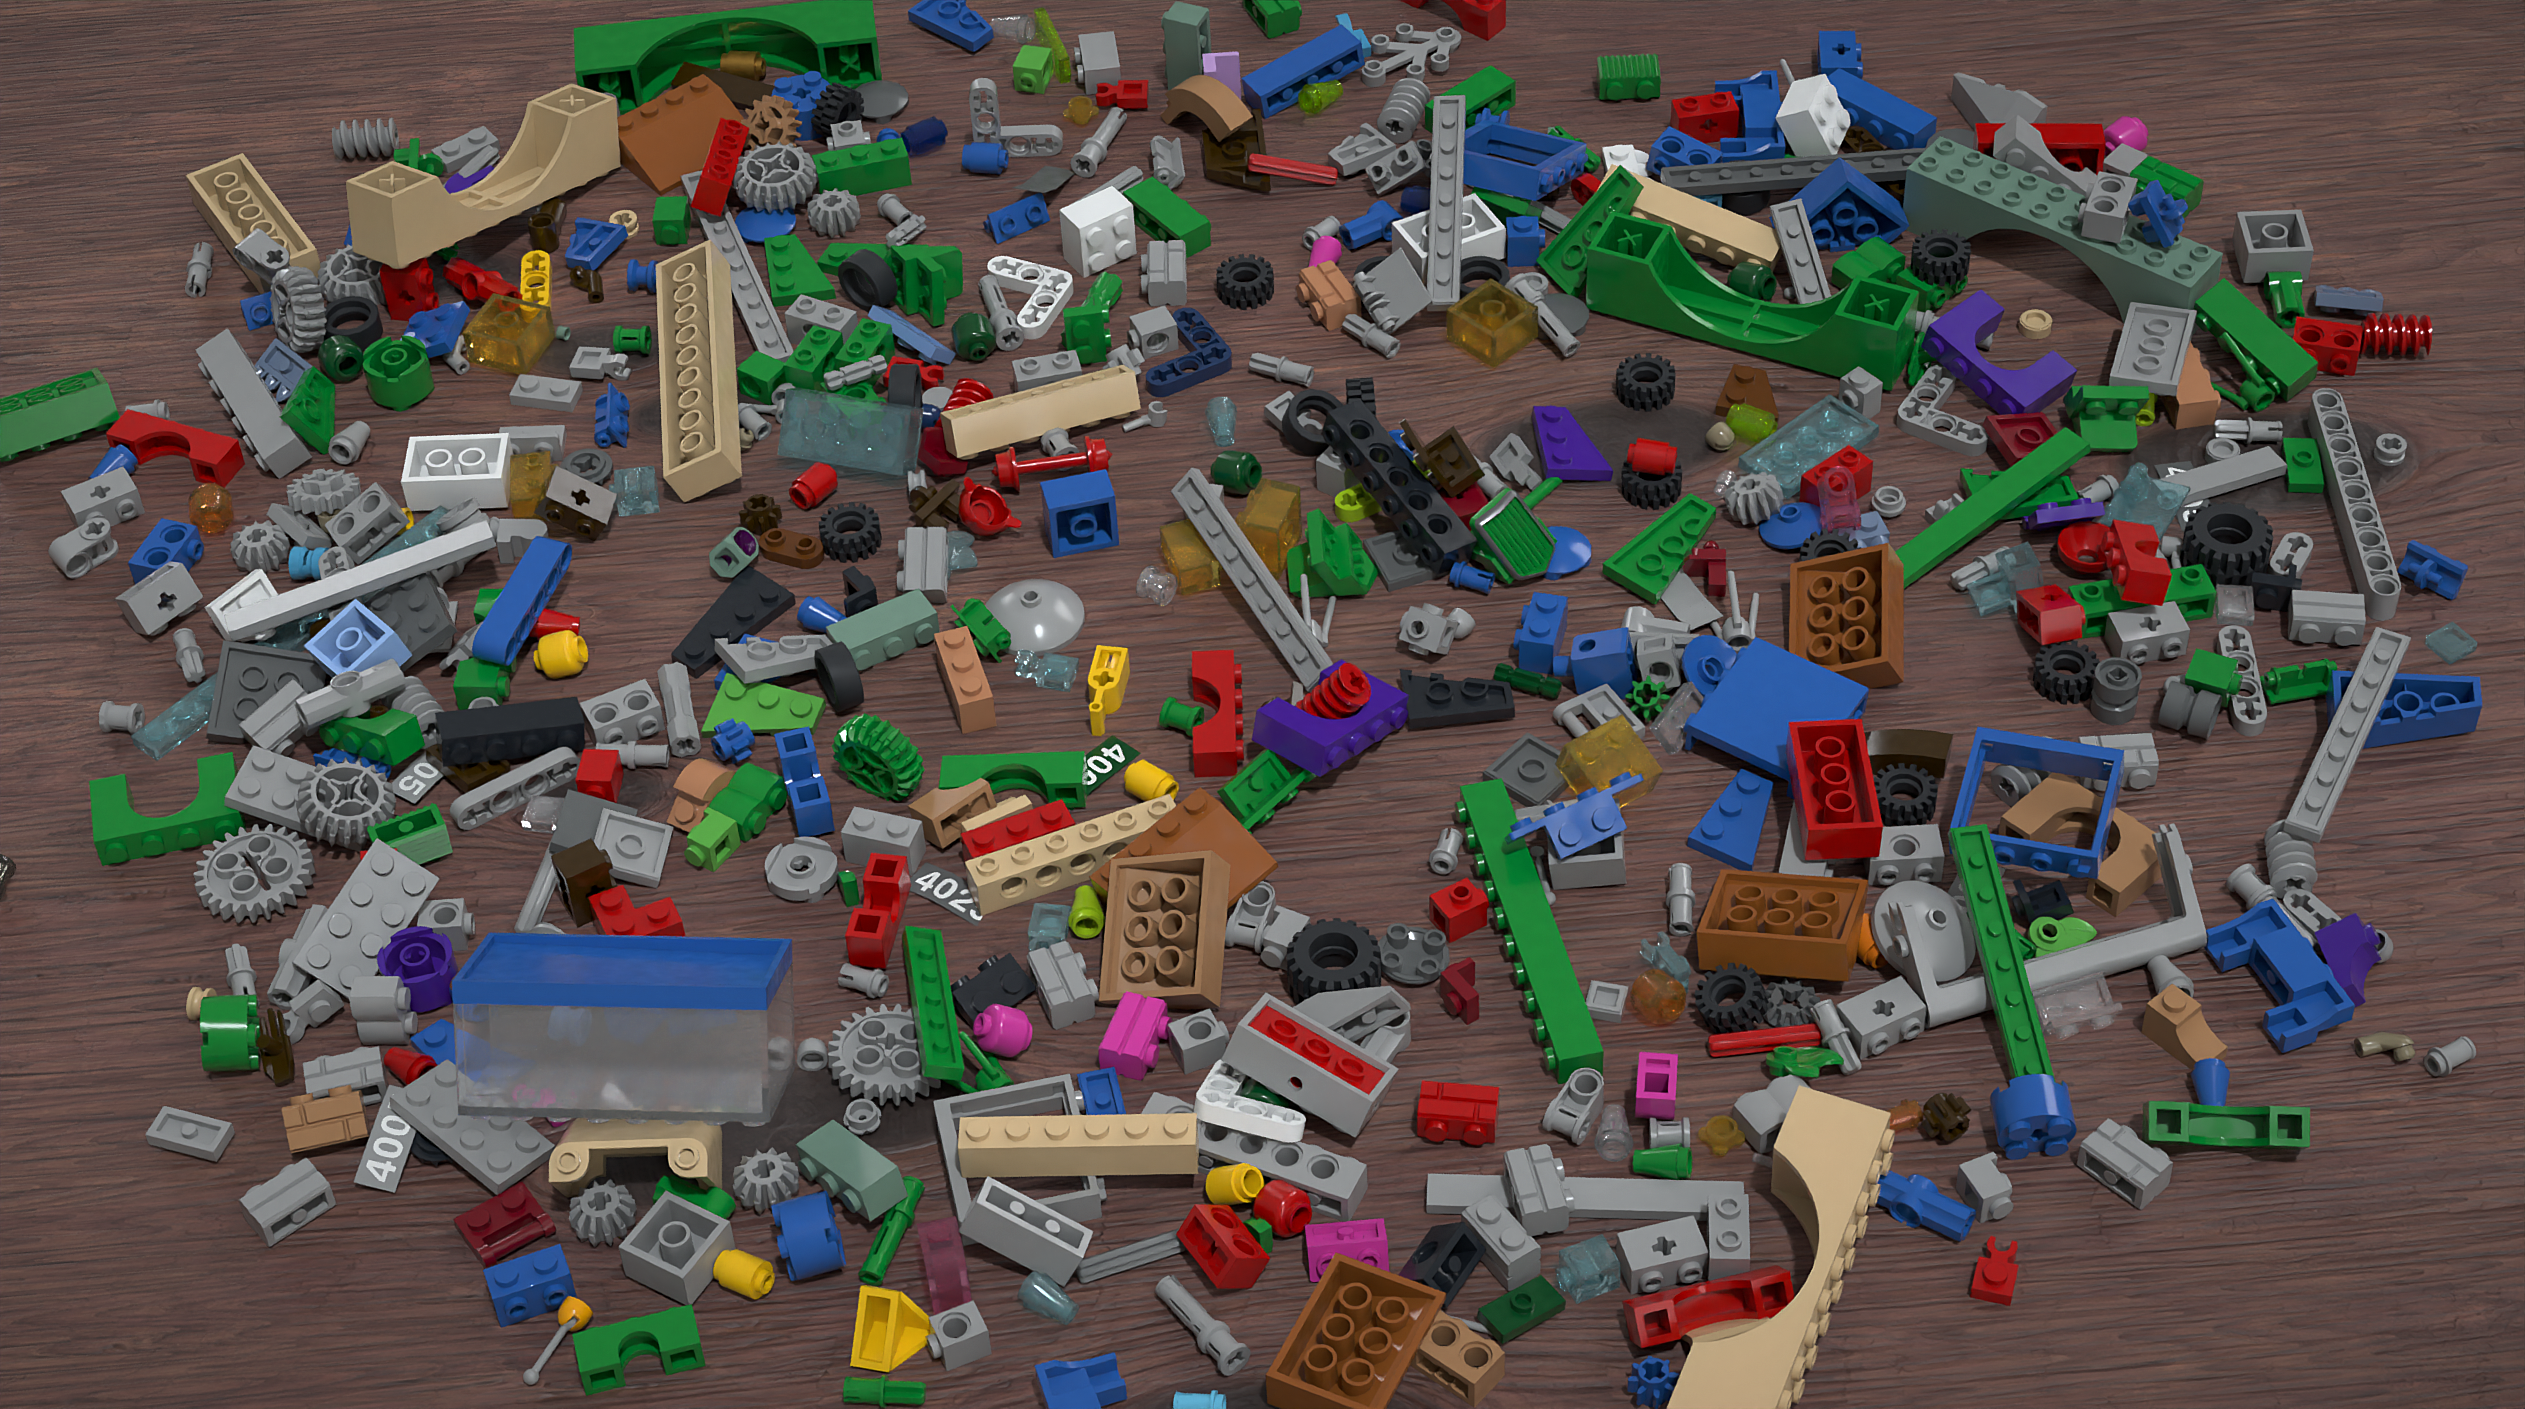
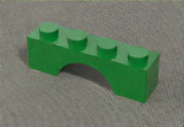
[453,588,517,710]
[939,751,1088,808]
[2142,1101,2310,1150]

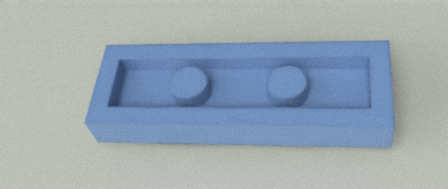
[867,305,956,365]

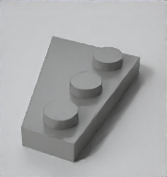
[715,635,833,684]

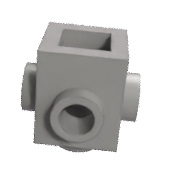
[826,120,871,151]
[1399,603,1459,656]

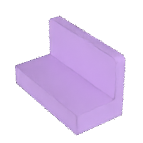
[1202,51,1241,100]

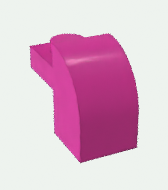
[1635,1052,1678,1120]

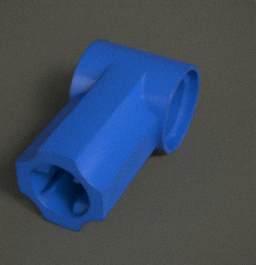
[1339,200,1404,251]

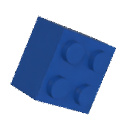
[1040,469,1119,558]

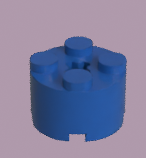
[772,71,830,141]
[1990,1074,2077,1160]
[771,1191,846,1281]

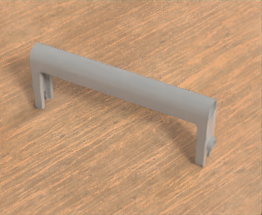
[1888,823,2207,1028]

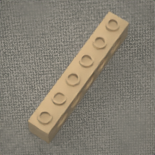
[965,794,1176,916]

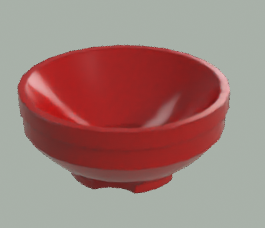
[2057,521,2110,574]

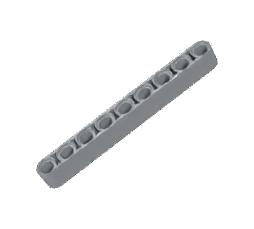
[2307,388,2401,621]

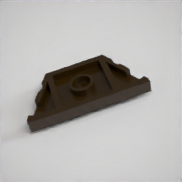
[1202,108,1271,192]

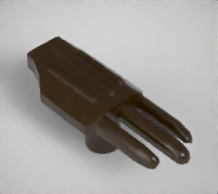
[257,1008,294,1087]

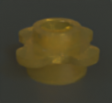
[1063,96,1099,124]
[1698,1115,1745,1156]

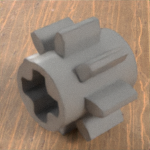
[1103,344,1145,377]

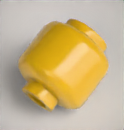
[534,630,588,679]

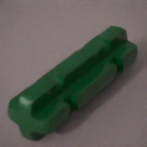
[1493,663,1562,699]

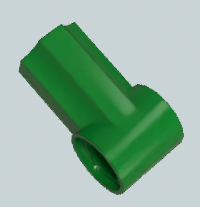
[2264,271,2305,329]
[652,1174,736,1220]

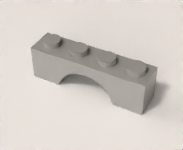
[1993,115,2097,196]

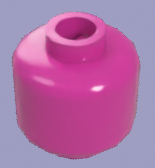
[2104,116,2149,157]
[973,1004,1033,1057]

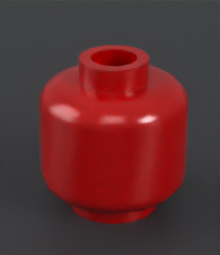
[1253,1180,1312,1238]

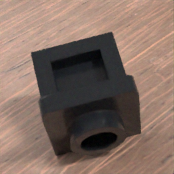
[2247,564,2302,612]
[842,566,878,618]
[2011,879,2074,925]

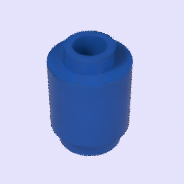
[962,142,1009,174]

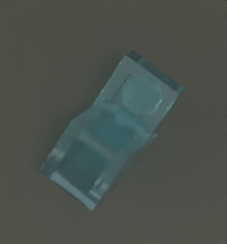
[1966,541,2044,617]

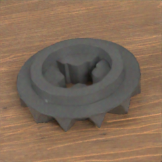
[560,449,614,486]
[1761,978,1820,1027]

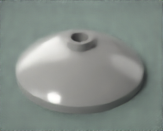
[985,579,1085,657]
[1871,881,1976,985]

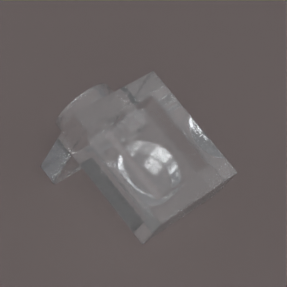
[2213,584,2255,626]

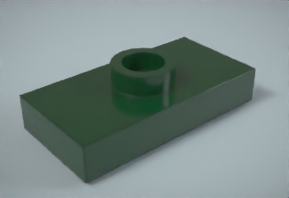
[1477,1275,1566,1344]

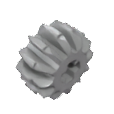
[807,188,861,238]
[1725,472,1784,525]
[230,520,290,574]
[733,1147,799,1215]
[569,1179,637,1247]

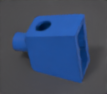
[1553,627,1638,700]

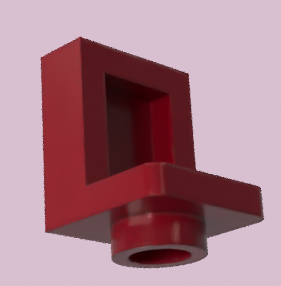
[917,427,968,477]
[1440,957,1479,1025]

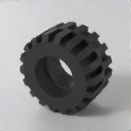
[2180,502,2273,591]
[1286,918,1381,1005]

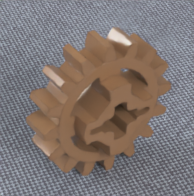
[741,95,802,151]

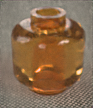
[188,483,234,533]
[1630,969,1686,1025]

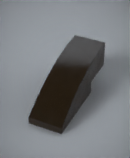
[1864,729,1953,779]

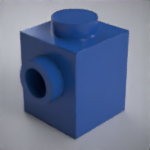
[1506,216,1545,267]

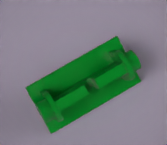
[950,598,1011,663]
[2260,658,2337,704]

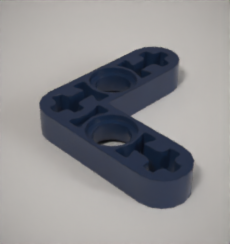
[1146,308,1232,397]

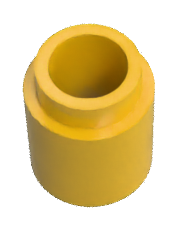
[1124,760,1179,802]
[1206,1163,1264,1205]
[713,1249,775,1299]

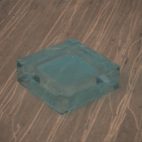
[2425,622,2478,665]

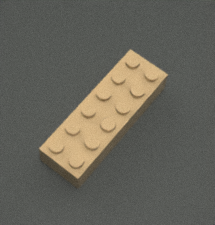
[186,153,320,294]

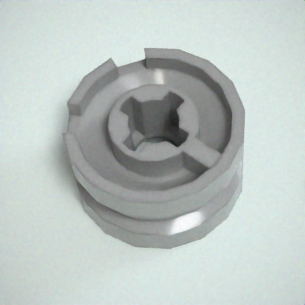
[436,498,491,534]

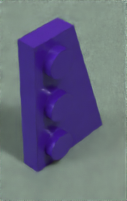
[1531,405,1613,481]

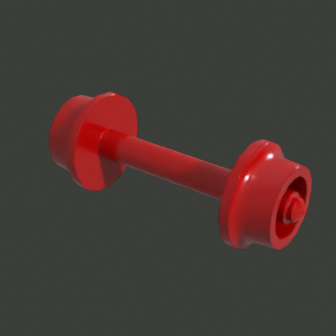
[991,435,1113,491]

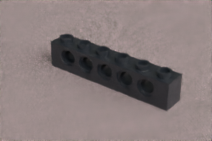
[1321,399,1477,575]

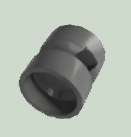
[2089,657,2142,725]
[2158,681,2222,739]

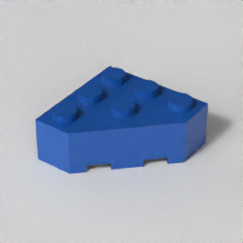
[1769,157,1910,252]

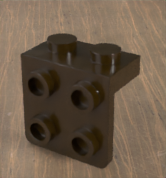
[1399,418,1485,498]

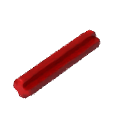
[1247,153,1338,186]
[1708,1023,1822,1057]

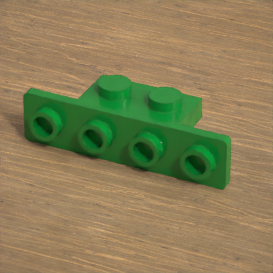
[1217,749,1317,834]

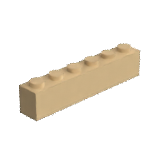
[1597,164,1783,272]
[940,365,1141,460]
[958,1113,1199,1178]

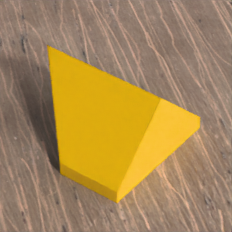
[850,1285,931,1372]

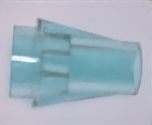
[1205,397,1237,447]
[1018,1271,1079,1325]

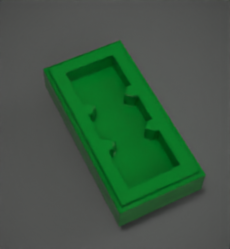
[2281,438,2324,493]

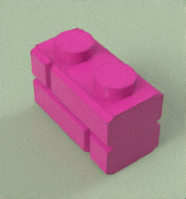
[1098,991,1172,1081]

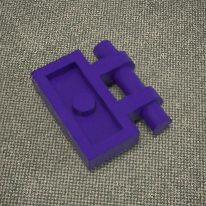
[2022,498,2105,531]

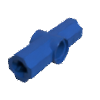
[1877,1170,1976,1242]

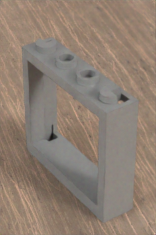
[933,1074,1107,1246]

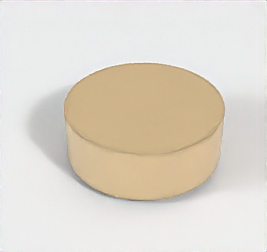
[2018,309,2052,339]

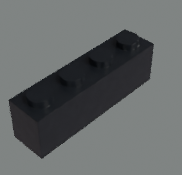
[435,697,585,767]

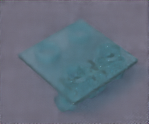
[2098,463,2191,540]

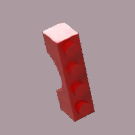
[1399,0,1506,41]
[106,409,245,489]
[1192,650,1244,778]
[1622,1265,1795,1348]

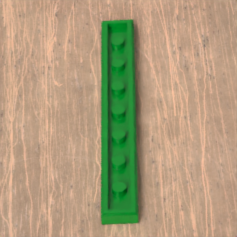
[1895,427,2090,588]
[1948,824,2056,1083]

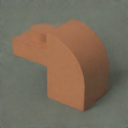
[667,758,736,833]

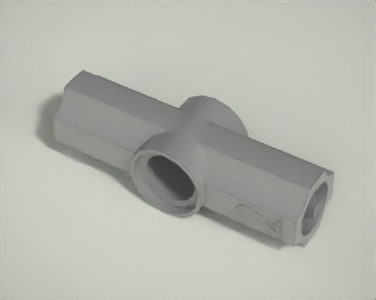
[295,658,406,730]
[267,904,328,1010]

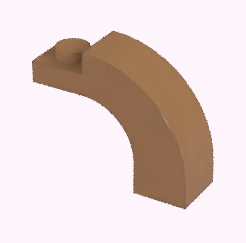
[1160,75,1253,142]

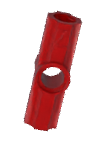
[442,257,523,314]

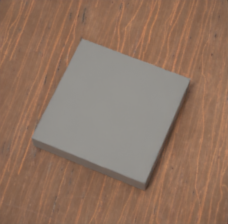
[594,808,673,889]

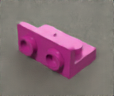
[1305,1218,1390,1282]

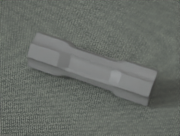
[657,662,701,758]

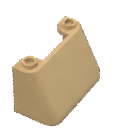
[549,1113,722,1197]

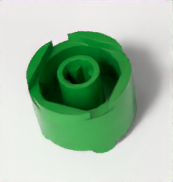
[363,335,435,412]
[200,994,261,1072]

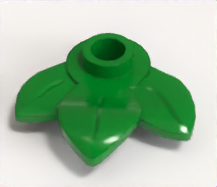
[1766,1046,1844,1077]

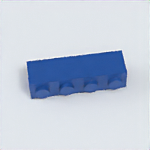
[1241,24,1365,119]
[1827,68,1937,150]

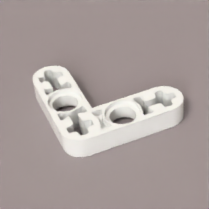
[987,256,1074,340]
[1193,1060,1306,1143]

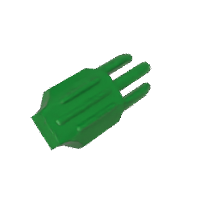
[1907,332,1937,386]

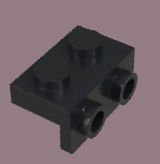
[951,953,1037,1029]

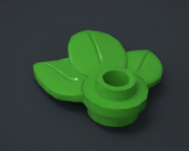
[2028,917,2097,957]

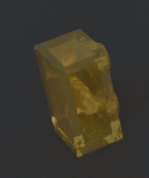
[510,451,559,521]
[1159,519,1224,595]

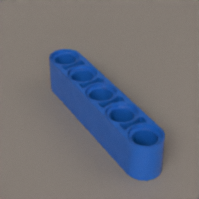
[472,536,572,666]

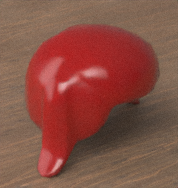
[958,477,1022,536]

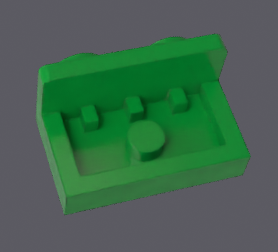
[1471,186,1543,228]
[1063,293,1112,365]

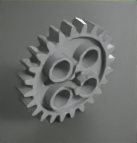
[193,824,315,923]
[828,1004,940,1105]

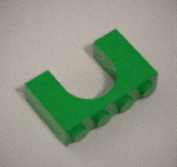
[89,752,246,866]

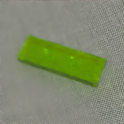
[1034,7,1071,84]

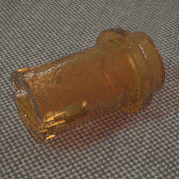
[1885,1099,1923,1132]

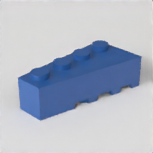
[2326,670,2482,749]

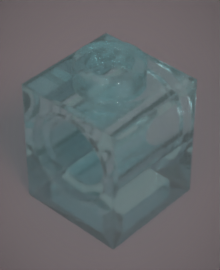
[609,466,660,517]
[1555,1234,1621,1304]

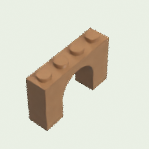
[1998,772,2162,918]

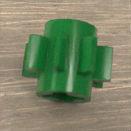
[1625,675,1671,723]

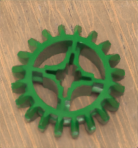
[831,713,925,801]

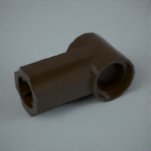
[528,196,567,253]

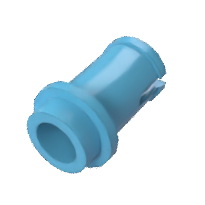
[1173,1390,1226,1409]

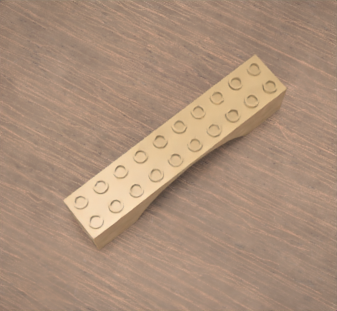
[346,83,621,269]
[1666,1085,1895,1409]

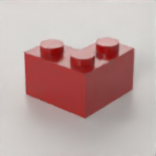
[588,885,686,937]

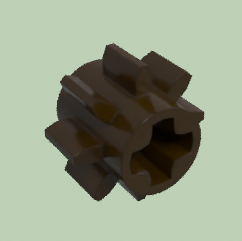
[739,494,782,536]
[1921,1093,1971,1141]

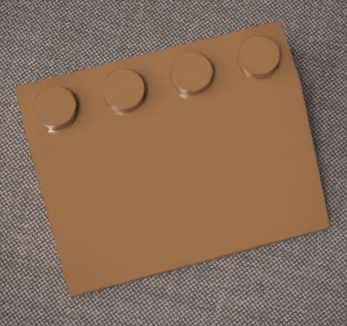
[1099,850,1231,1010]

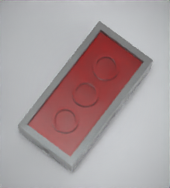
[1221,993,1399,1138]

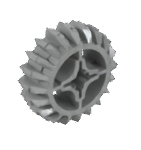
[733,141,817,213]
[317,244,387,305]
[270,266,327,353]
[296,757,396,848]

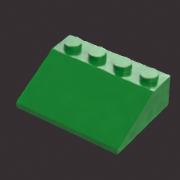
[0,368,120,462]

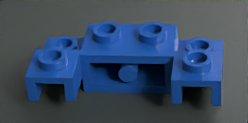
[1714,70,1786,163]
[2204,899,2355,1053]
[1034,1352,1127,1409]

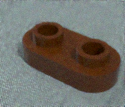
[759,528,825,569]

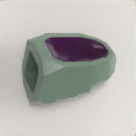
[709,527,759,577]

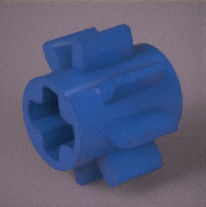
[711,718,755,764]
[1627,1356,1679,1409]

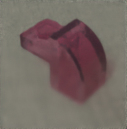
[917,1216,972,1315]

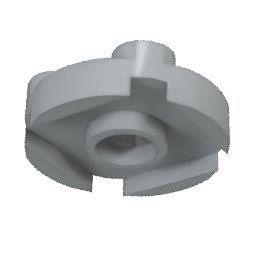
[764,836,839,903]

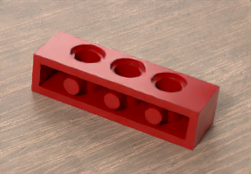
[690,117,749,217]

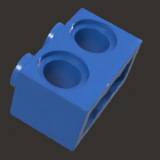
[1646,126,1723,176]
[128,518,204,584]

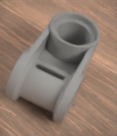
[232,228,291,285]
[48,518,119,578]
[1225,881,1276,953]
[1542,1068,1604,1145]

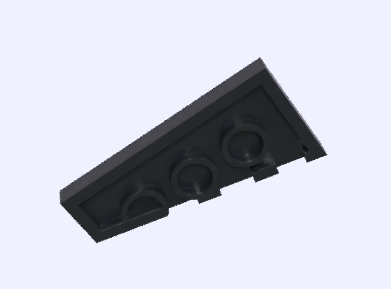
[671,565,796,679]

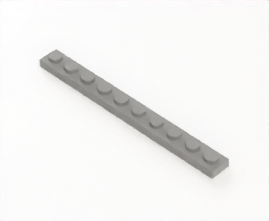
[681,170,793,362]

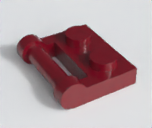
[453,1181,556,1269]

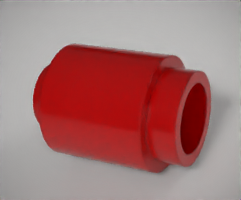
[1627,438,1678,476]
[789,462,838,509]

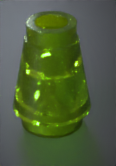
[1298,80,1343,113]

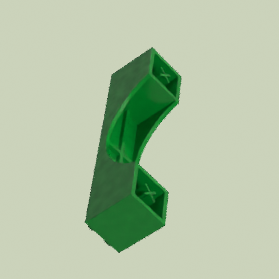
[574,0,882,115]
[1586,211,1919,391]

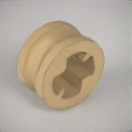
[609,210,639,239]
[186,987,217,1021]

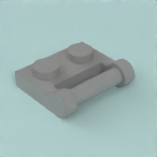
[1553,683,1645,763]

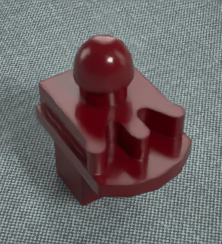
[1682,540,1726,597]

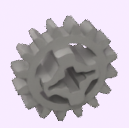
[287,468,361,515]

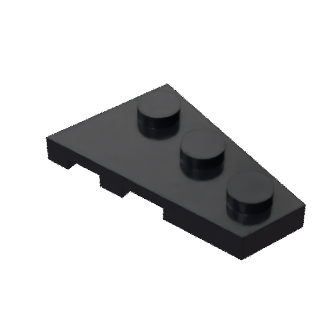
[1400,669,1515,729]

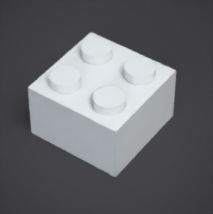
[1776,74,1851,157]
[1059,186,1137,278]

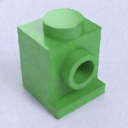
[684,807,741,872]

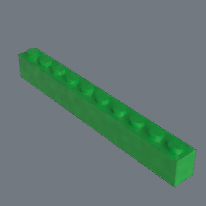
[1455,778,1604,1085]

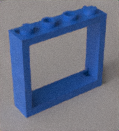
[1464,120,1588,201]
[1949,727,2124,879]

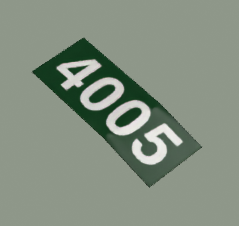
[1068,735,1141,811]

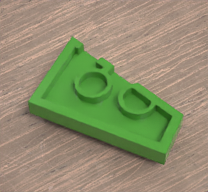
[701,673,826,738]

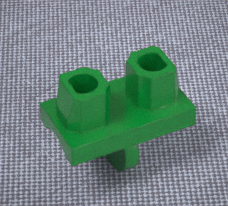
[394,138,444,177]

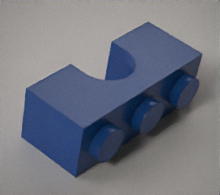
[774,726,835,837]

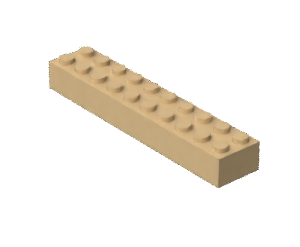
[656,239,742,502]

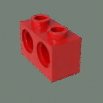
[2292,316,2363,376]
[1176,1204,1271,1289]

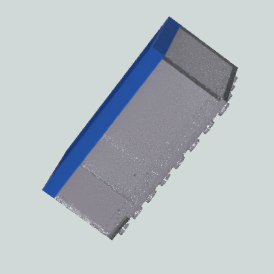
[452,933,795,1127]

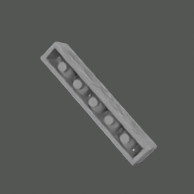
[1141,1092,1368,1222]

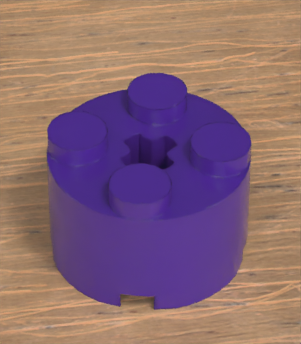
[377,926,459,1012]

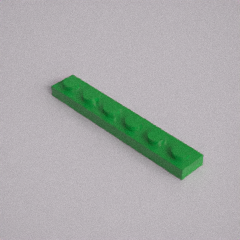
[902,925,964,1081]

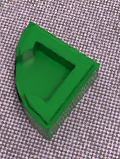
[836,870,860,907]
[1242,1217,1273,1254]

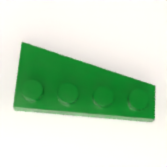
[1536,165,1644,298]
[1602,493,1716,605]

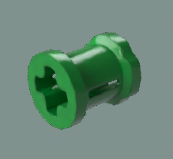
[613,325,652,354]
[1159,696,1205,737]

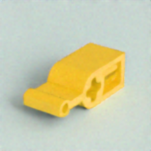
[1088,645,1130,736]

